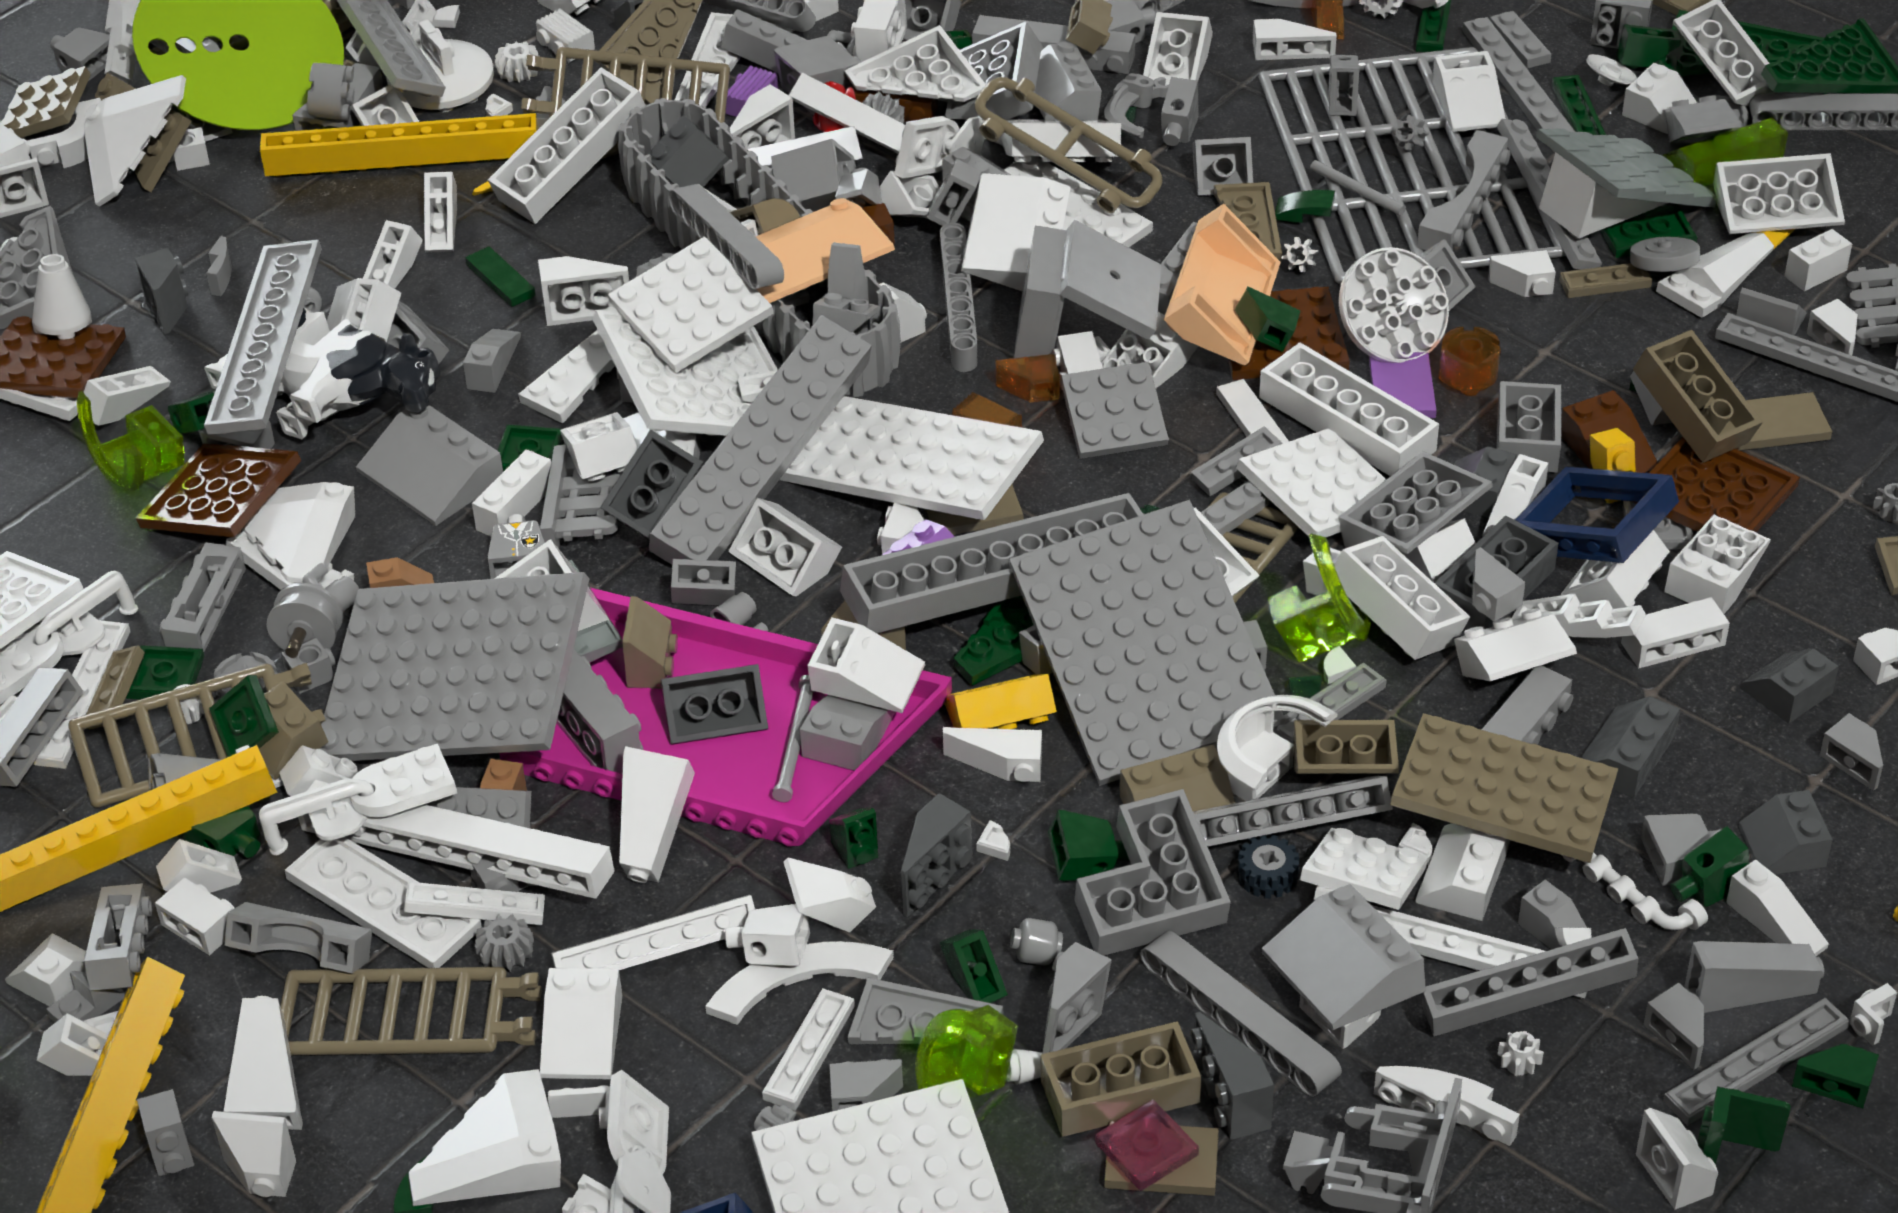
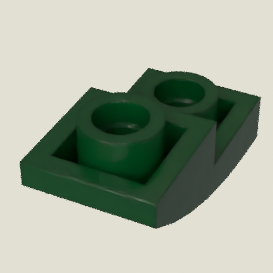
[1275,190,1335,223]

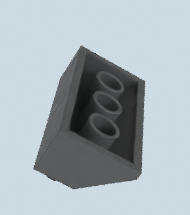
[1434,515,1558,630]

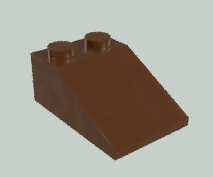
[1561,390,1658,473]

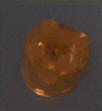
[1439,326,1501,396]

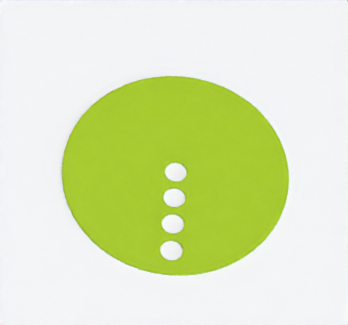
[132,0,344,130]

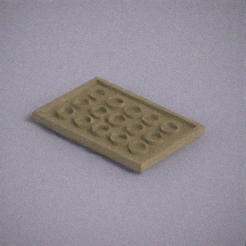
[1390,713,1618,863]

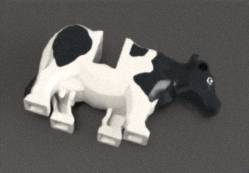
[204,307,440,439]

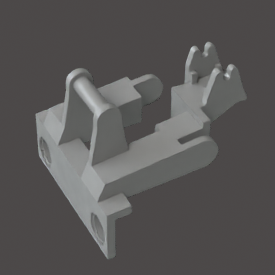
[1283,1078,1462,1213]

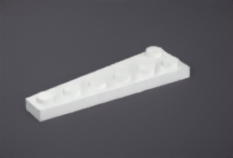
[675,12,762,108]
[518,330,615,423]

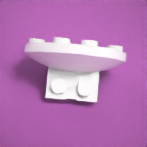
[386,20,494,112]
[1339,247,1449,363]

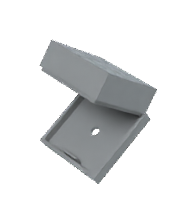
[1013,220,1162,370]

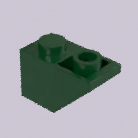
[1235,286,1301,352]
[829,808,878,869]

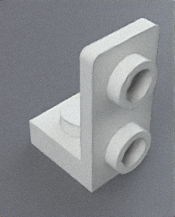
[548,1085,610,1129]

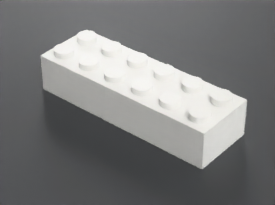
[488,67,646,224]
[1259,343,1439,476]

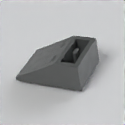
[901,793,973,917]
[1190,1012,1274,1140]

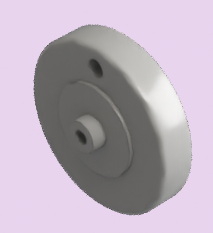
[1630,237,1700,272]

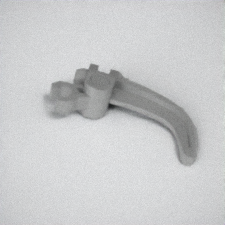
[1104,73,1169,138]

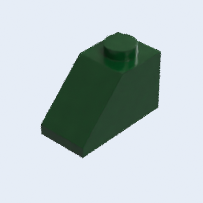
[1617,24,1681,69]
[939,929,1008,1003]
[1792,1044,1879,1109]

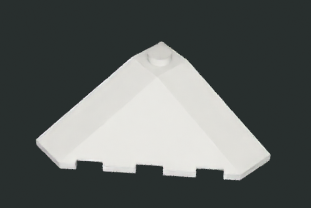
[844,25,986,102]
[84,75,186,207]
[242,482,355,583]
[409,1069,561,1206]

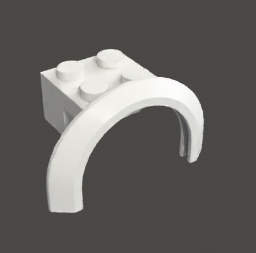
[1217,695,1338,801]

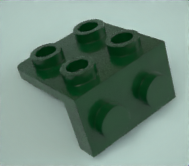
[1697,1086,1791,1165]

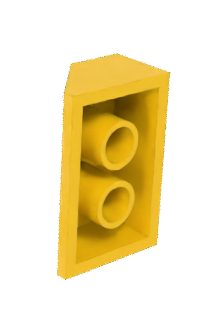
[944,674,1057,729]

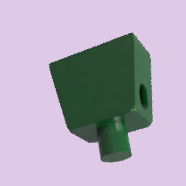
[168,391,215,434]
[182,806,260,858]
[1048,810,1129,881]
[1670,826,1749,907]

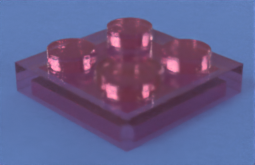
[1095,1099,1199,1191]

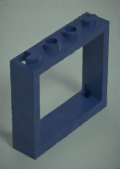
[1515,467,1679,563]

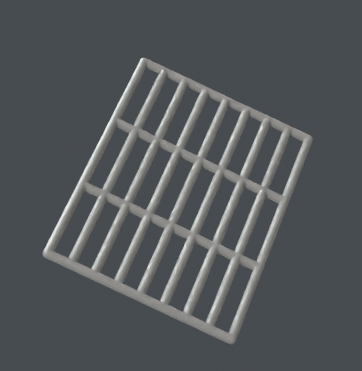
[1258,47,1566,284]

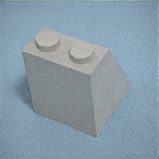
[773,36,861,115]
[770,139,856,212]

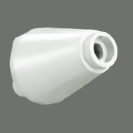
[32,254,92,340]

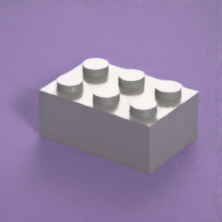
[1496,381,1561,473]

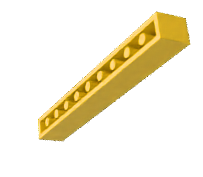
[260,113,538,176]
[0,745,278,912]
[36,957,185,1213]

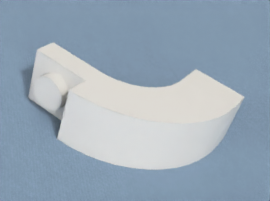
[346,0,437,67]
[27,98,101,168]

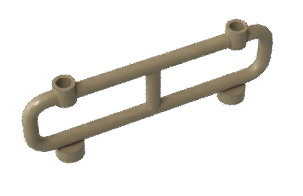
[975,77,1162,213]

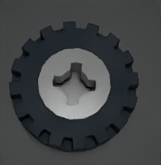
[1238,835,1299,899]

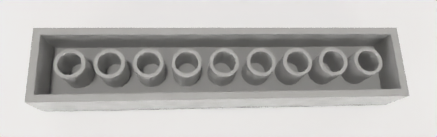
[649,315,872,564]
[840,493,1144,633]

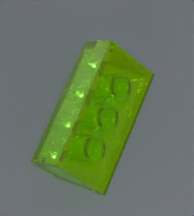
[1661,118,1788,186]

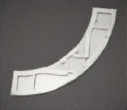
[706,941,893,1025]

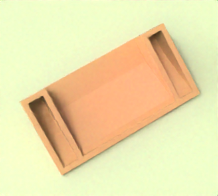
[755,198,895,303]
[1164,203,1281,365]

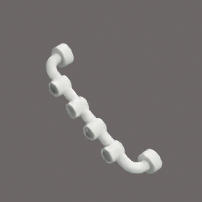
[1562,852,1708,930]

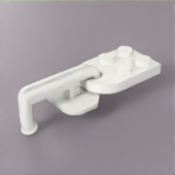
[894,116,1003,179]
[0,571,138,705]
[259,743,457,856]
[607,1070,671,1213]

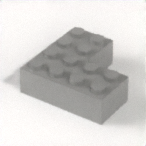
[1074,789,1231,956]

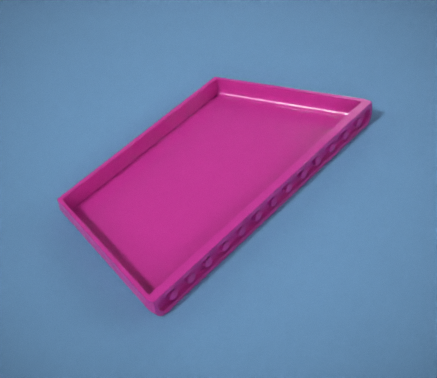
[499,587,952,846]

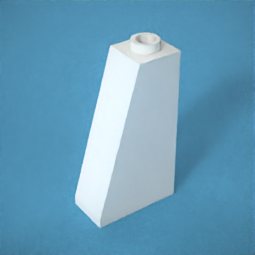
[619,746,695,883]
[223,996,303,1130]

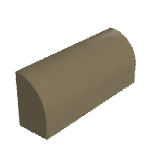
[730,198,801,234]

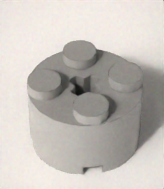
[307,63,355,121]

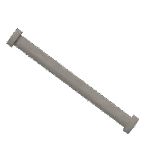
[772,675,815,802]

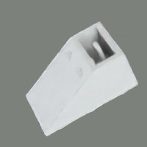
[1432,51,1506,132]
[327,278,401,342]
[1101,312,1198,388]
[1664,515,1770,614]
[808,617,925,713]

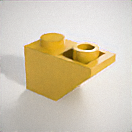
[1590,428,1636,504]

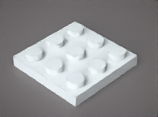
[1300,828,1428,910]

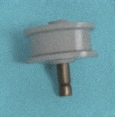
[266,583,344,658]

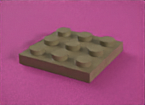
[1,66,91,138]

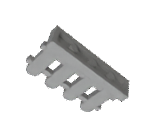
[1846,264,1898,348]
[540,445,621,549]

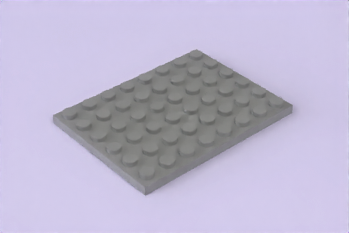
[1009,500,1285,786]
[320,572,589,761]

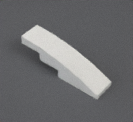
[1512,593,1646,638]

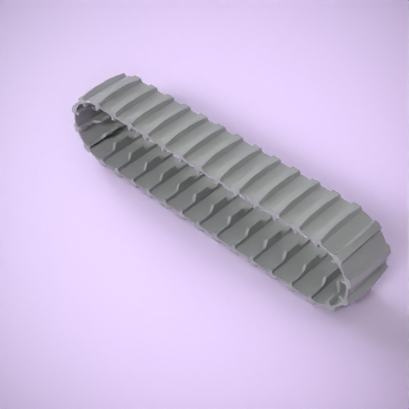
[618,98,901,397]

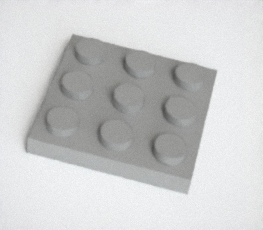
[1061,361,1169,459]

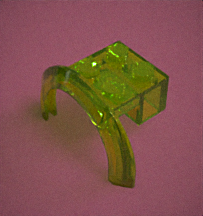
[77,391,185,491]
[1268,533,1371,663]
[915,1005,1018,1096]

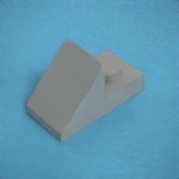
[46,971,125,1023]

